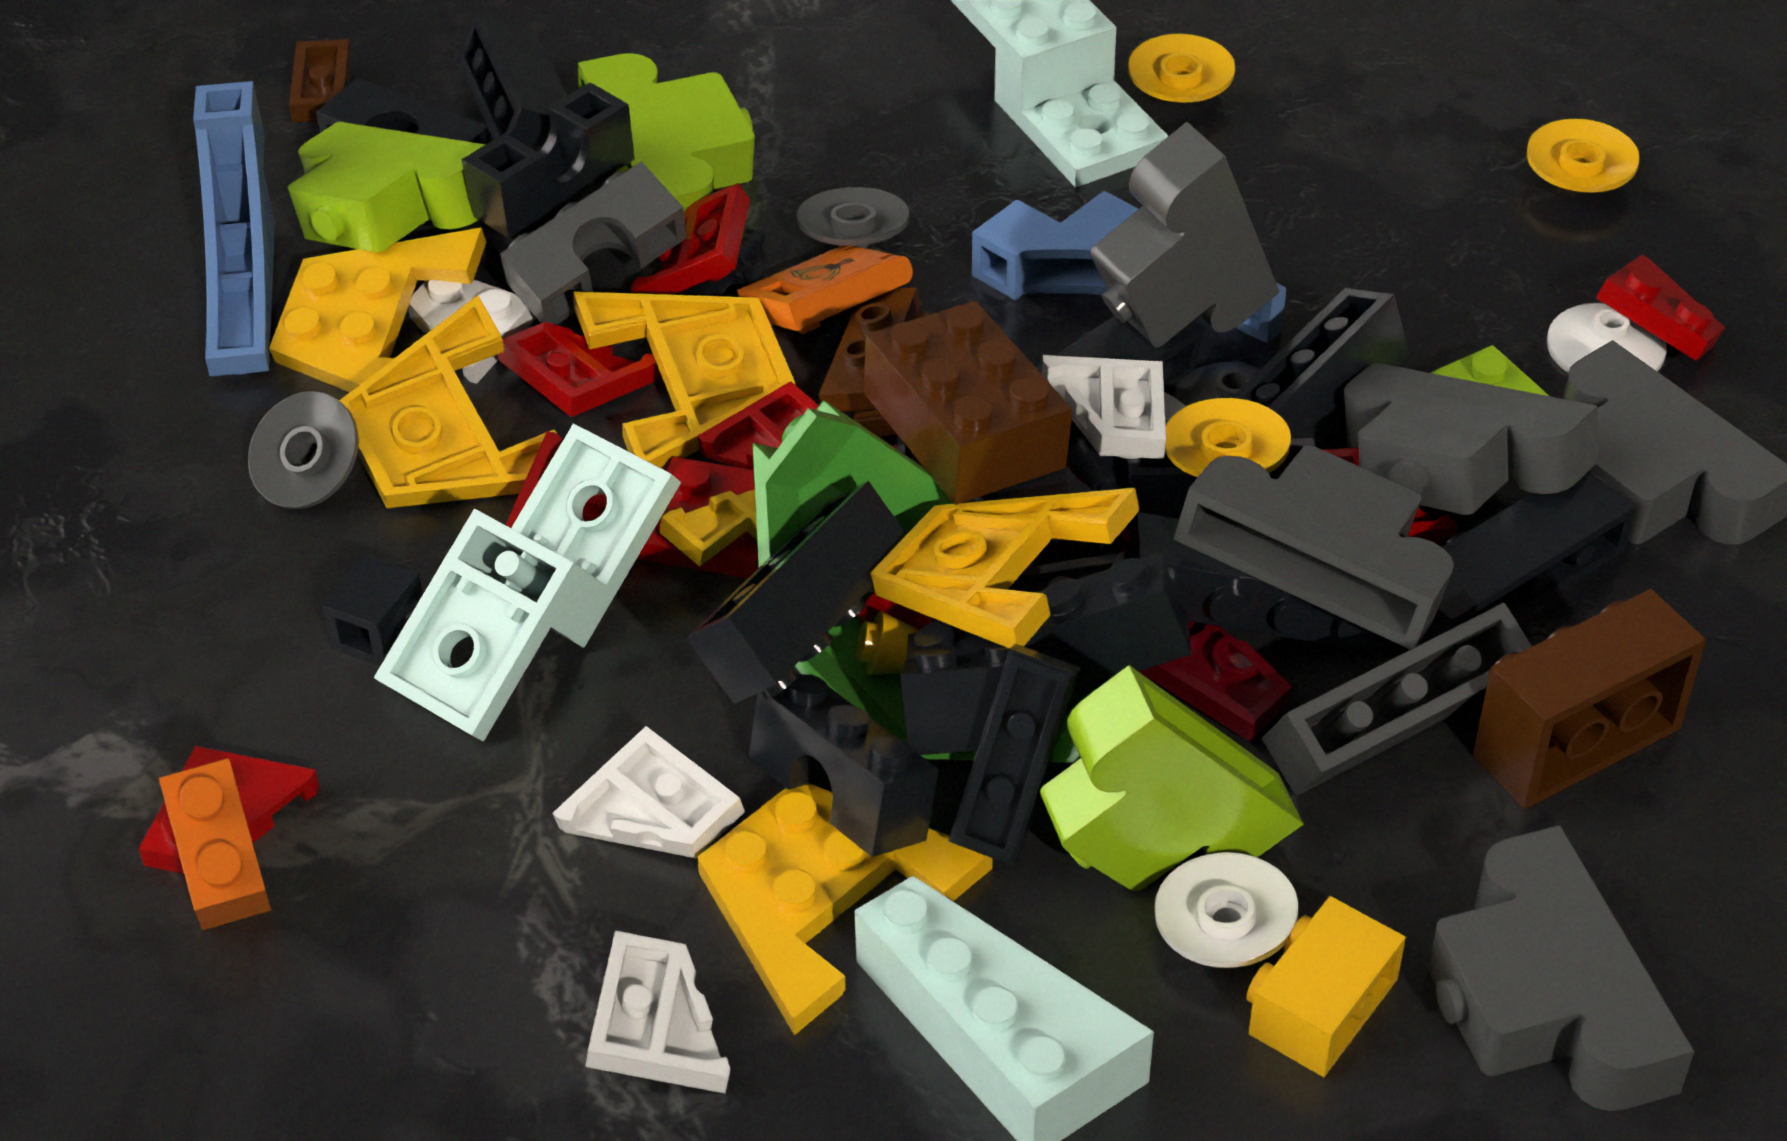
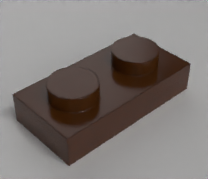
[289,39,352,123]

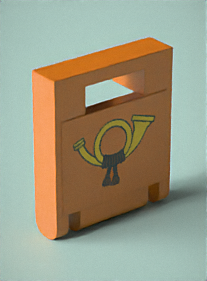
[737,246,913,334]

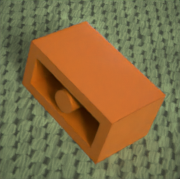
[159,758,271,931]

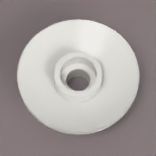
[1547,303,1667,373]
[1155,852,1298,968]

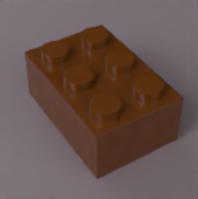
[863,301,1073,505]
[1473,589,1706,810]

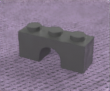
[500,161,687,325]

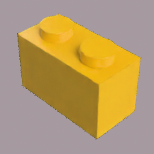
[1246,896,1406,1078]

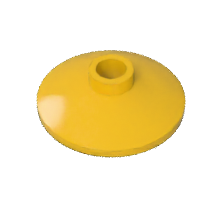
[1128,34,1235,103]
[1526,119,1640,192]
[1165,398,1291,478]

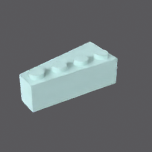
[855,876,1154,1141]

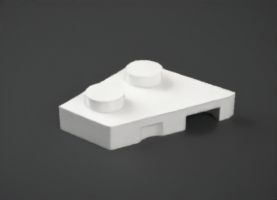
[408,280,536,384]
[1042,355,1166,459]
[552,726,745,858]
[585,931,730,1093]

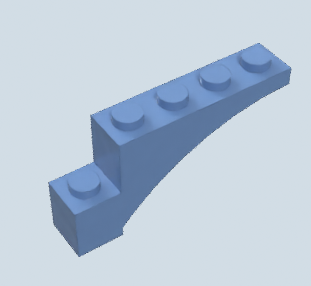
[193,81,275,376]
[972,191,1286,344]

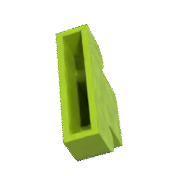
[578,53,755,212]
[288,122,486,252]
[1040,665,1304,891]

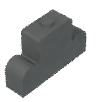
[1090,122,1280,348]
[1563,340,1787,545]
[1344,362,1598,515]
[1173,445,1454,650]
[1428,825,1694,1111]

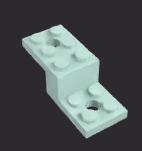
[951,0,1168,187]
[374,423,681,742]

